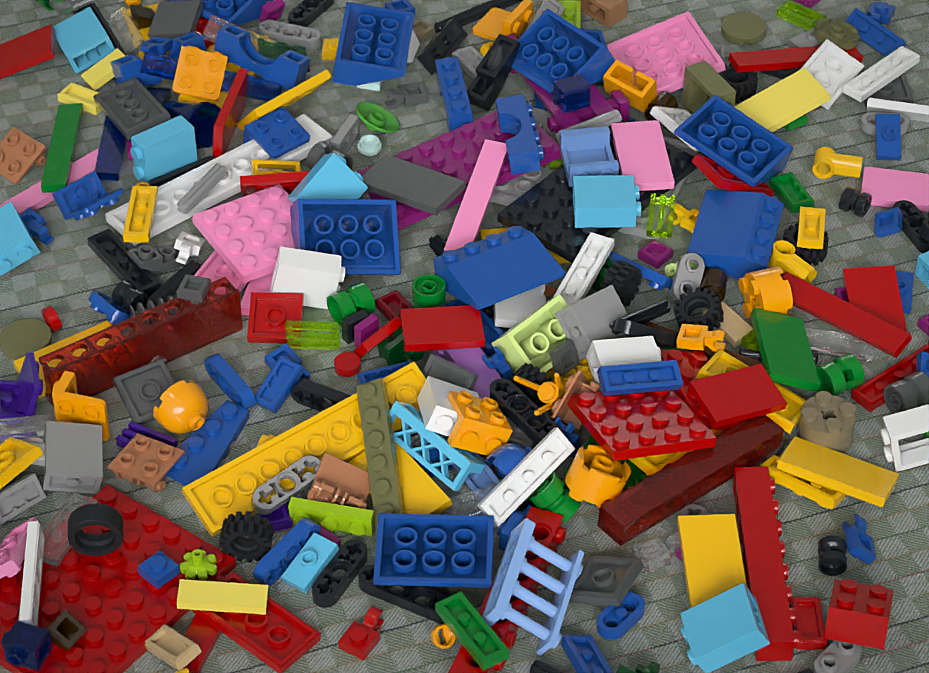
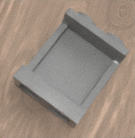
[555,285,629,361]
[42,421,103,494]

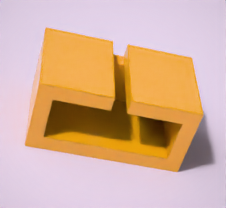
[603,59,657,113]

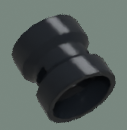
[838,186,872,218]
[112,280,148,314]
[818,535,847,576]

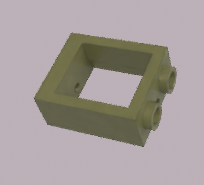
[682,61,736,114]

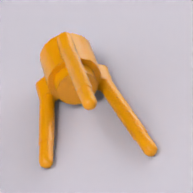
[513,373,565,416]

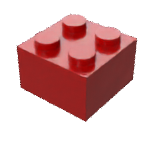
[824,579,894,650]

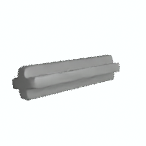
[556,110,622,143]
[177,163,227,214]

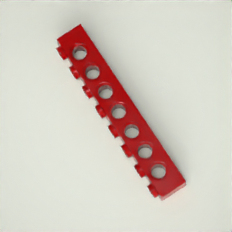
[448,506,567,673]

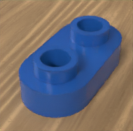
[88,290,131,326]
[597,592,645,640]

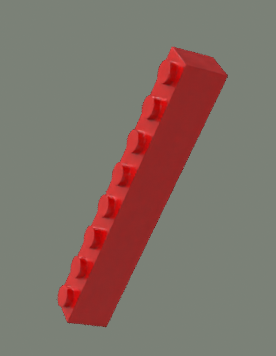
[732,467,799,661]

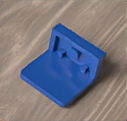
[243,107,310,159]
[52,171,124,221]

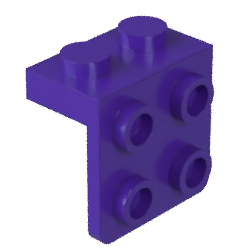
[0,352,43,426]

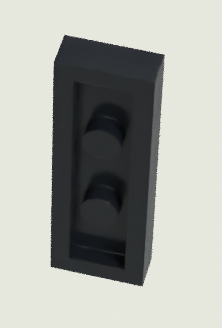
[416,18,468,75]

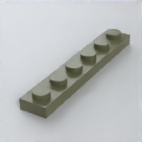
[356,378,405,531]

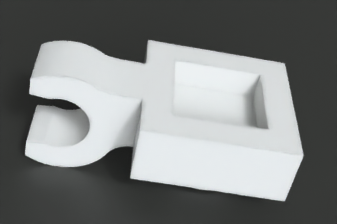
[174,231,206,265]

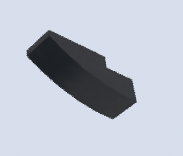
[467,34,520,111]

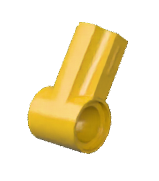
[812,147,863,179]
[767,240,817,283]

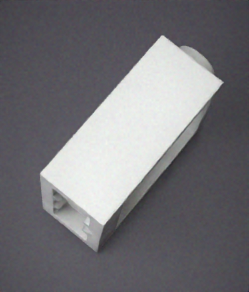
[880,404,929,472]

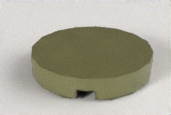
[721,12,767,45]
[814,18,860,50]
[0,318,52,360]

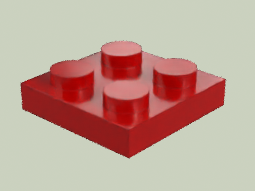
[247,292,304,344]

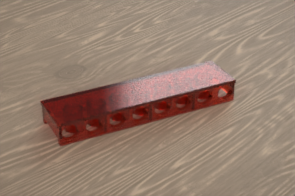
[38,277,243,411]

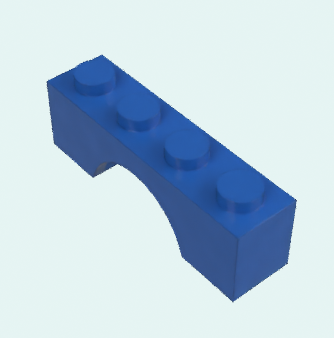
[214,23,310,90]
[111,31,207,86]
[435,57,473,132]
[495,94,544,175]

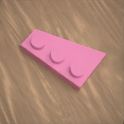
[0,517,41,579]

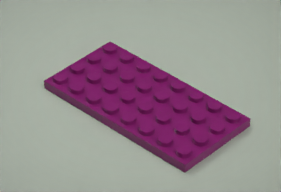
[357,111,561,230]

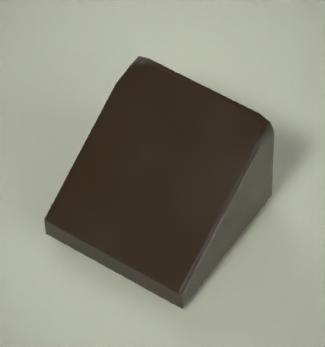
[130,4,155,29]
[41,610,87,651]

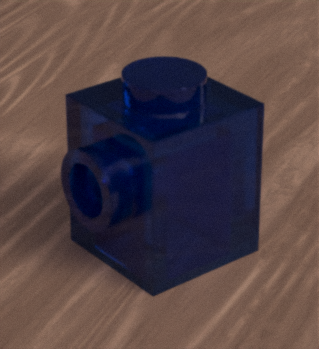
[551,74,590,113]
[1,620,52,671]

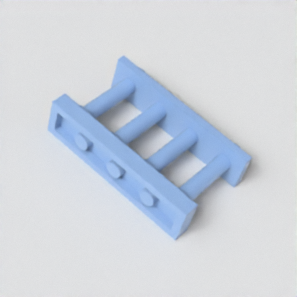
[482,518,584,656]

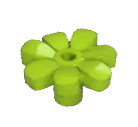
[180,549,217,580]

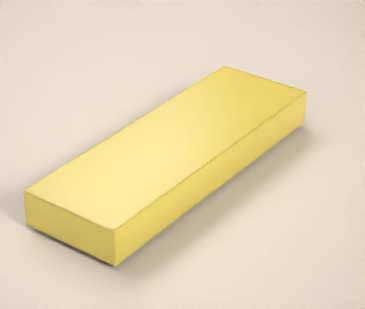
[177,579,268,615]

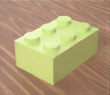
[491,294,568,373]

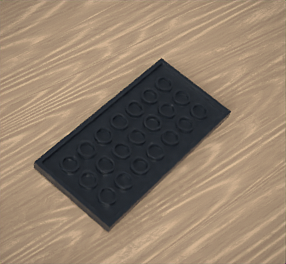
[497,120,697,263]

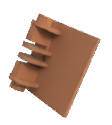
[0,127,47,185]
[551,370,600,433]
[107,433,185,492]
[306,453,371,509]

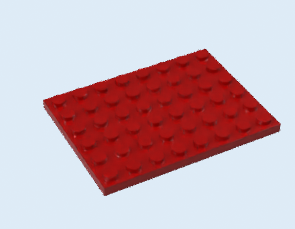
[0,484,236,673]

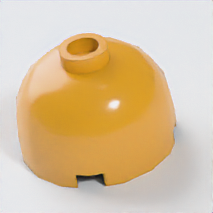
[153,380,209,434]

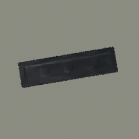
[87,229,161,296]

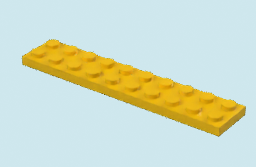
[182,362,426,537]

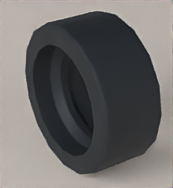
[67,503,124,556]

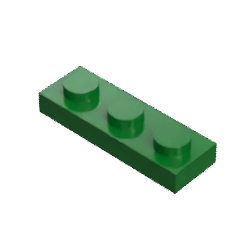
[435,592,509,671]

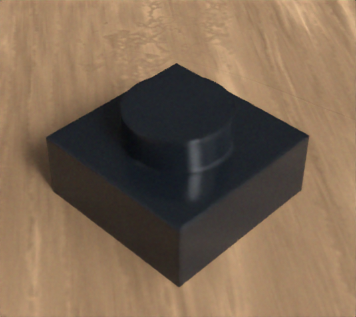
[341,309,369,344]

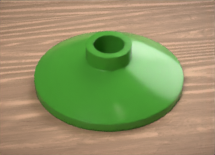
[355,102,399,133]

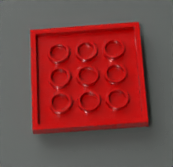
[567,390,716,461]

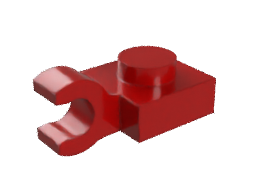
[338,606,384,660]

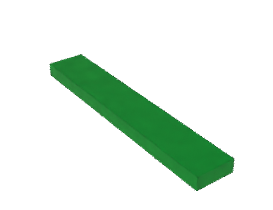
[41,103,83,193]

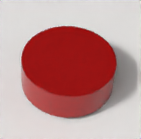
[41,305,63,332]
[334,352,361,377]

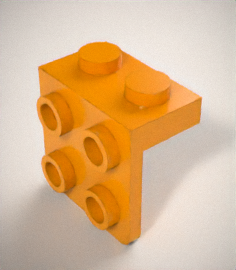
[473,0,535,41]
[172,46,228,101]
[52,371,110,441]
[447,391,513,456]

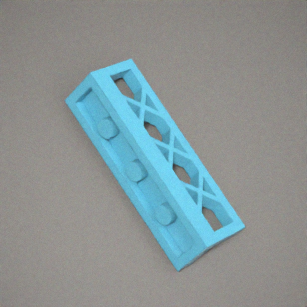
[390,401,486,491]

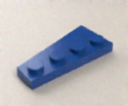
[166,400,249,486]

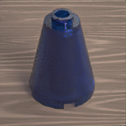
[163,101,221,149]

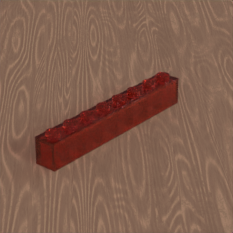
[597,415,784,546]

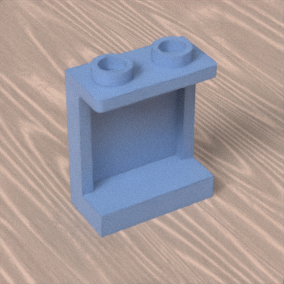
[559,126,619,187]

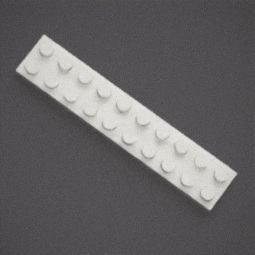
[105,114,332,246]

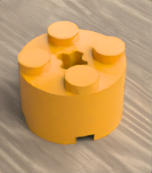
[738,266,793,318]
[565,445,631,510]

